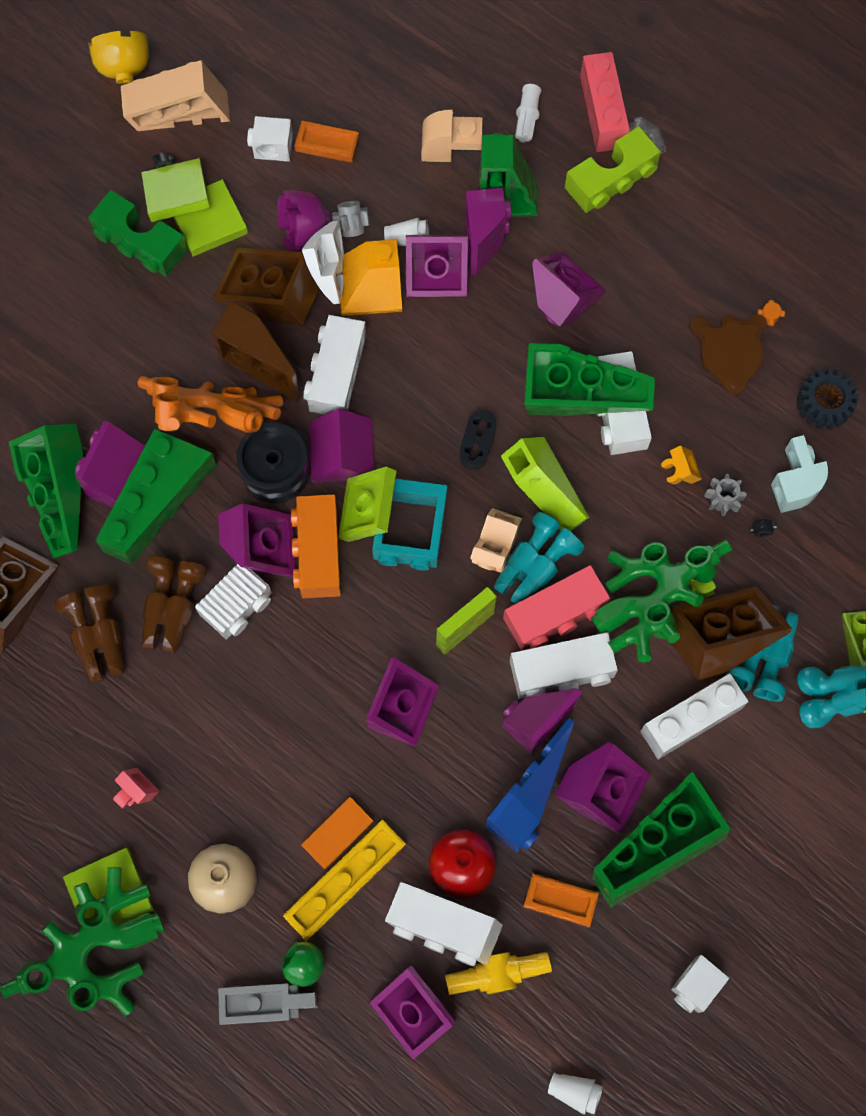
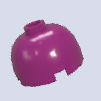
[277,189,330,252]

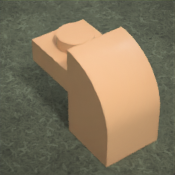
[421,110,482,162]
[470,508,523,573]

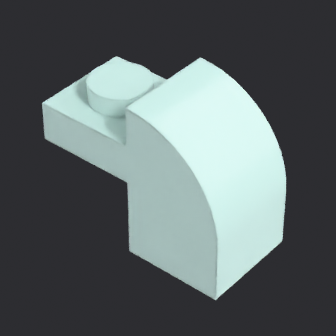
[771,435,828,513]

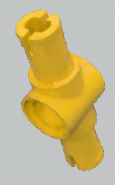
[445,952,552,995]

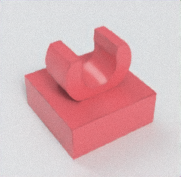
[113,768,160,809]

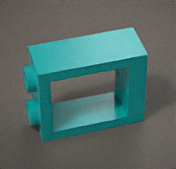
[372,479,447,571]

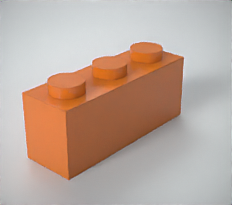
[291,494,341,599]

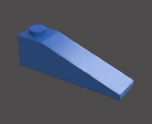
[485,718,574,853]

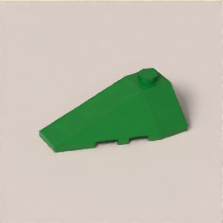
[9,424,83,558]

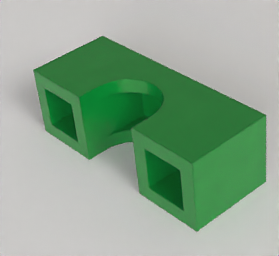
[88,190,188,277]

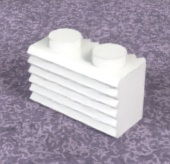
[195,564,272,640]

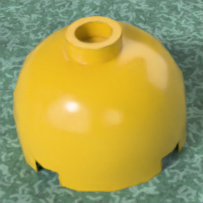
[88,31,149,84]

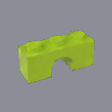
[564,126,661,213]

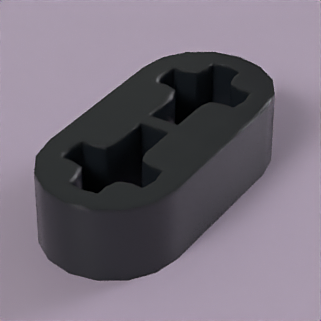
[459,410,496,470]

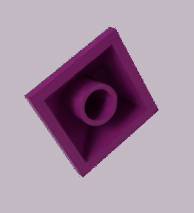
[532,252,606,327]
[218,503,295,578]
[502,689,582,754]
[555,743,651,834]

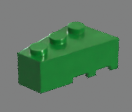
[478,133,538,216]

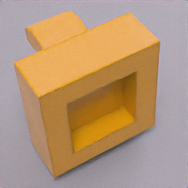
[661,446,702,484]

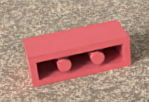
[580,52,629,152]
[503,565,610,651]

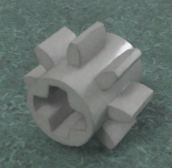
[332,201,370,237]
[704,474,747,516]

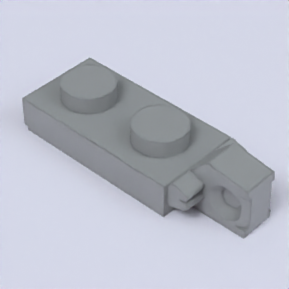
[218,984,318,1025]

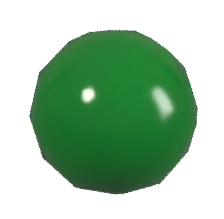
[281,942,325,987]

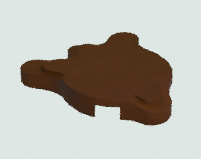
[689,314,767,396]

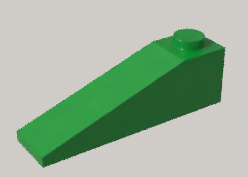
[525,343,655,416]

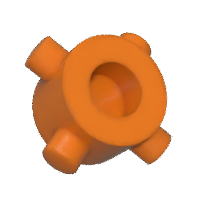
[758,300,785,326]

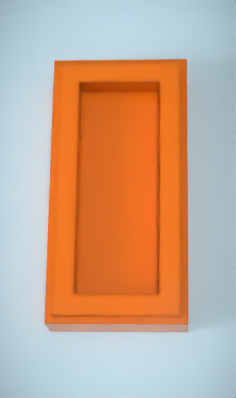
[294,121,359,163]
[301,797,374,870]
[523,873,599,928]

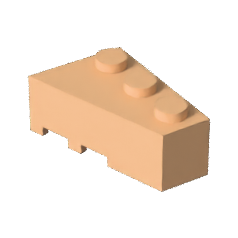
[121,60,230,131]

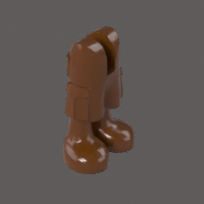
[142,556,207,653]
[55,584,124,683]

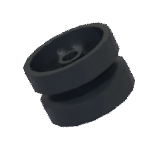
[236,422,310,504]

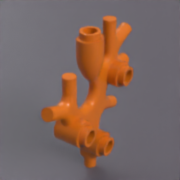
[138,376,283,433]

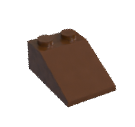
[213,247,319,326]
[211,302,300,402]
[0,536,59,653]
[671,586,792,680]

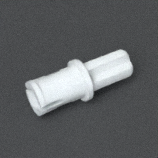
[515,84,541,143]

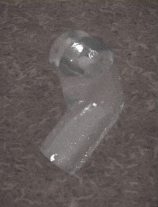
[629,117,667,154]

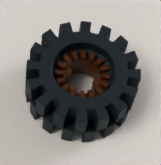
[796,368,859,430]

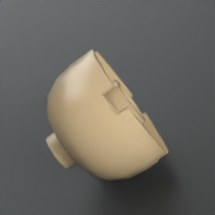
[188,844,257,914]

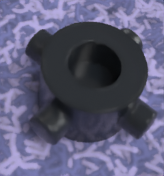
[152,152,175,169]
[749,519,778,537]

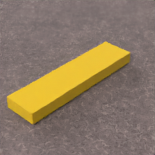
[283,819,406,942]

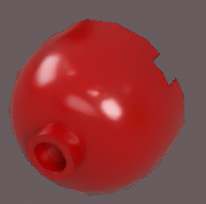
[429,829,497,899]

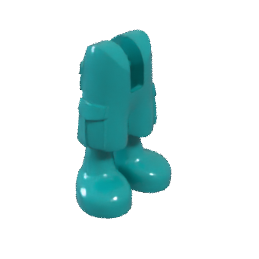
[494,512,585,604]
[725,604,799,702]
[797,665,866,728]

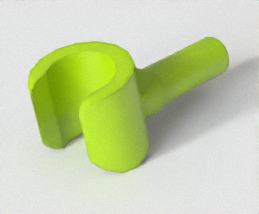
[677,562,716,599]

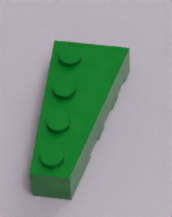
[96,429,217,564]
[592,771,731,908]

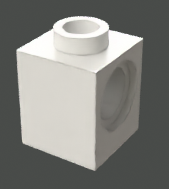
[247,116,293,162]
[670,955,729,1013]

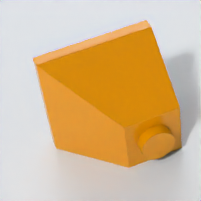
[340,239,402,316]

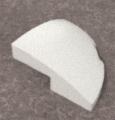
[302,220,344,304]

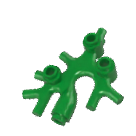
[591,539,732,663]
[0,867,164,1016]

